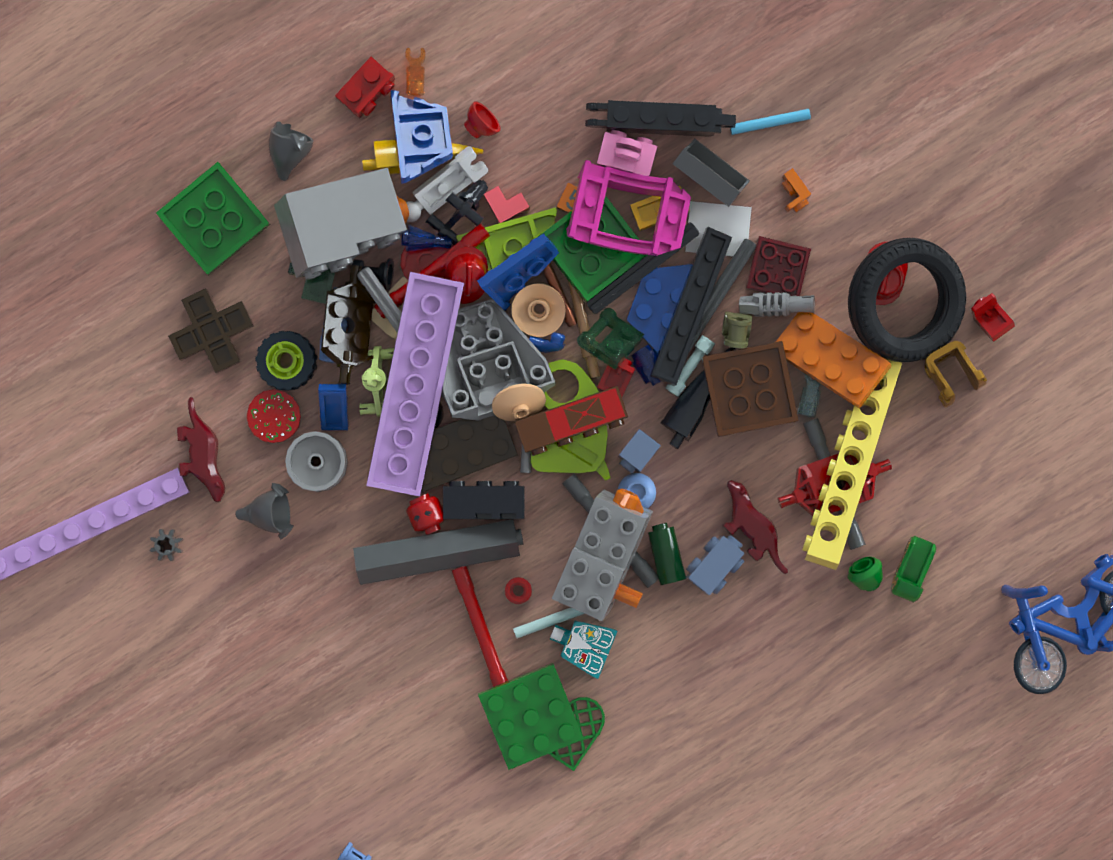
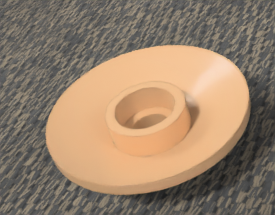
[512,283,566,337]
[492,384,546,421]

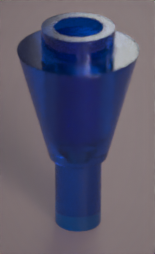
[401,225,452,252]

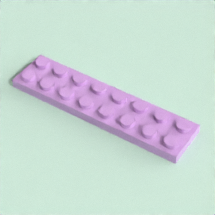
[366,272,464,496]

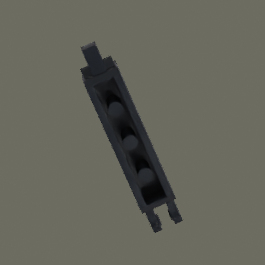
[585,100,736,137]

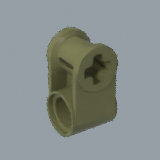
[722,312,752,348]

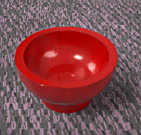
[464,101,501,139]

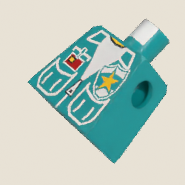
[549,620,618,679]

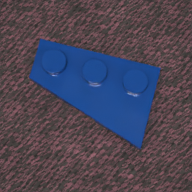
[477,233,559,311]

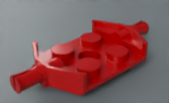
[778,454,892,517]

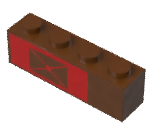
[515,386,628,456]

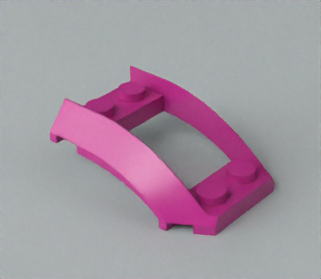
[566,160,691,256]

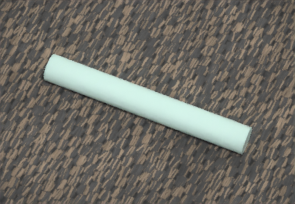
[513,607,585,639]

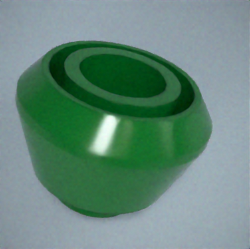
[847,556,883,591]

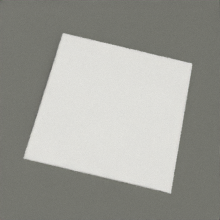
[685,201,752,256]

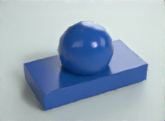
[318,384,349,430]

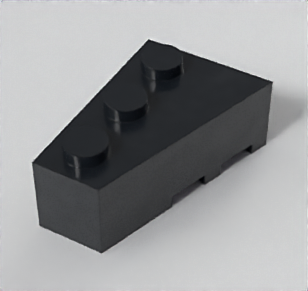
[443,481,525,519]

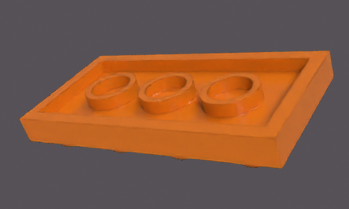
[776,312,891,409]

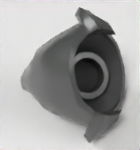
[269,121,313,181]
[235,483,294,540]

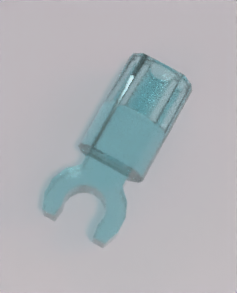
[797,374,821,418]

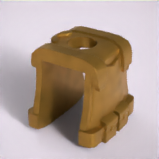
[924,341,987,408]

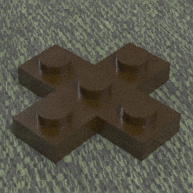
[168,288,254,373]

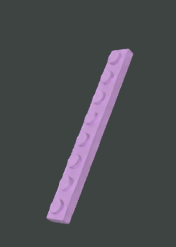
[0,468,190,581]

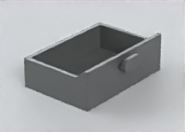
[673,138,750,207]

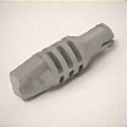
[739,292,815,317]

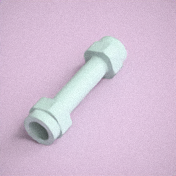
[665,335,715,397]

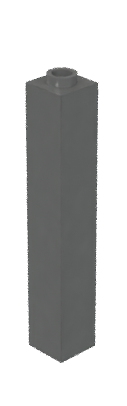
[353,519,524,585]

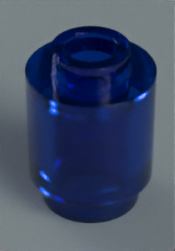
[631,344,662,386]

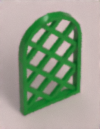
[549,697,605,771]

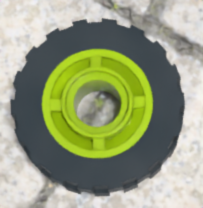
[255,331,317,391]

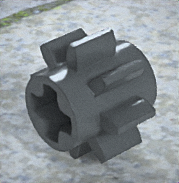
[150,529,183,561]

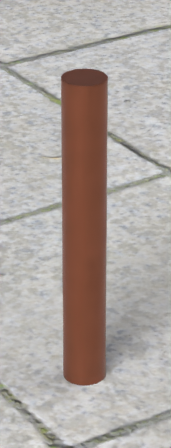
[543,262,577,327]

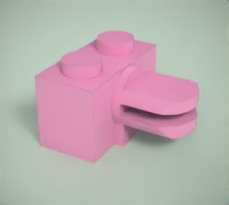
[597,130,657,176]

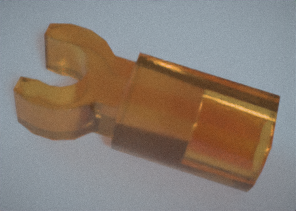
[405,48,426,96]

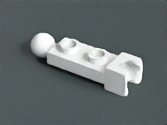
[406,146,488,222]

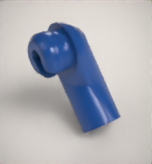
[529,332,565,353]

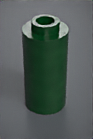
[648,523,687,585]

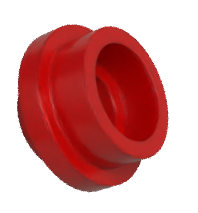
[505,577,532,604]

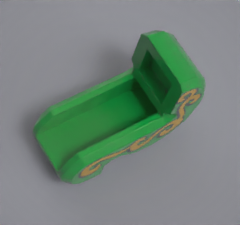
[891,536,936,603]

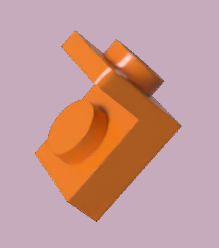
[782,168,811,212]

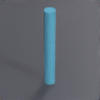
[730,109,811,135]

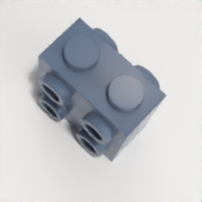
[686,535,744,595]

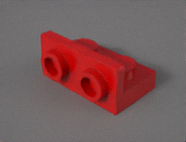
[335,56,395,119]

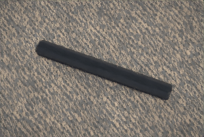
[587,222,700,314]

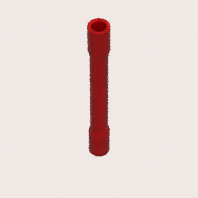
[374,223,490,319]
[452,566,508,687]

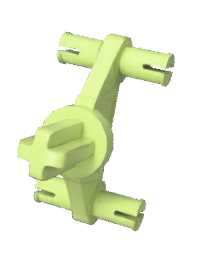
[359,346,394,417]

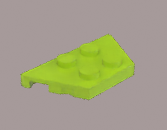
[456,207,557,271]

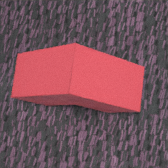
[484,186,530,223]

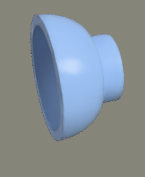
[618,473,656,509]

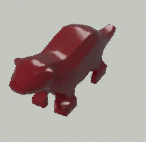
[177,397,225,502]
[723,480,788,574]

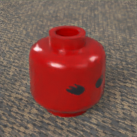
[406,493,445,535]

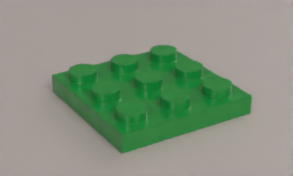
[156,162,271,276]
[538,195,646,302]
[478,663,584,770]

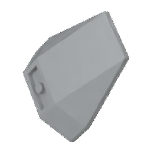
[443,299,555,420]

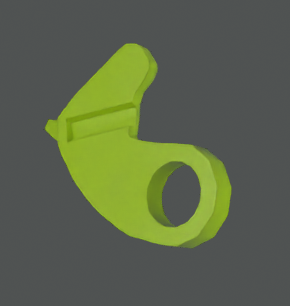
[531,359,610,481]

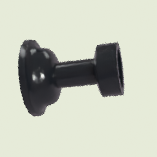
[352,258,394,290]

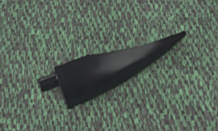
[661,347,737,449]

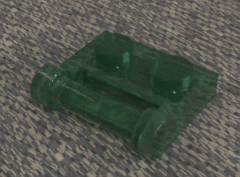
[577,308,645,370]

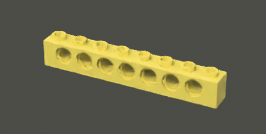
[802,359,902,570]

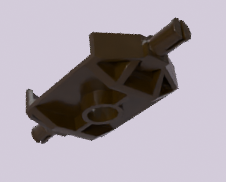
[321,265,376,385]

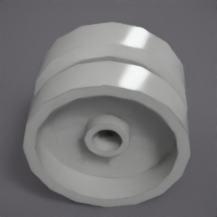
[285,431,348,492]

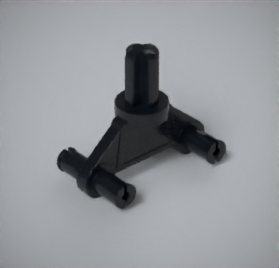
[425,180,488,245]

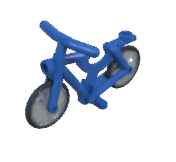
[1001,554,1113,694]

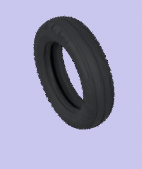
[848,238,967,362]

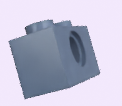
[618,429,661,473]

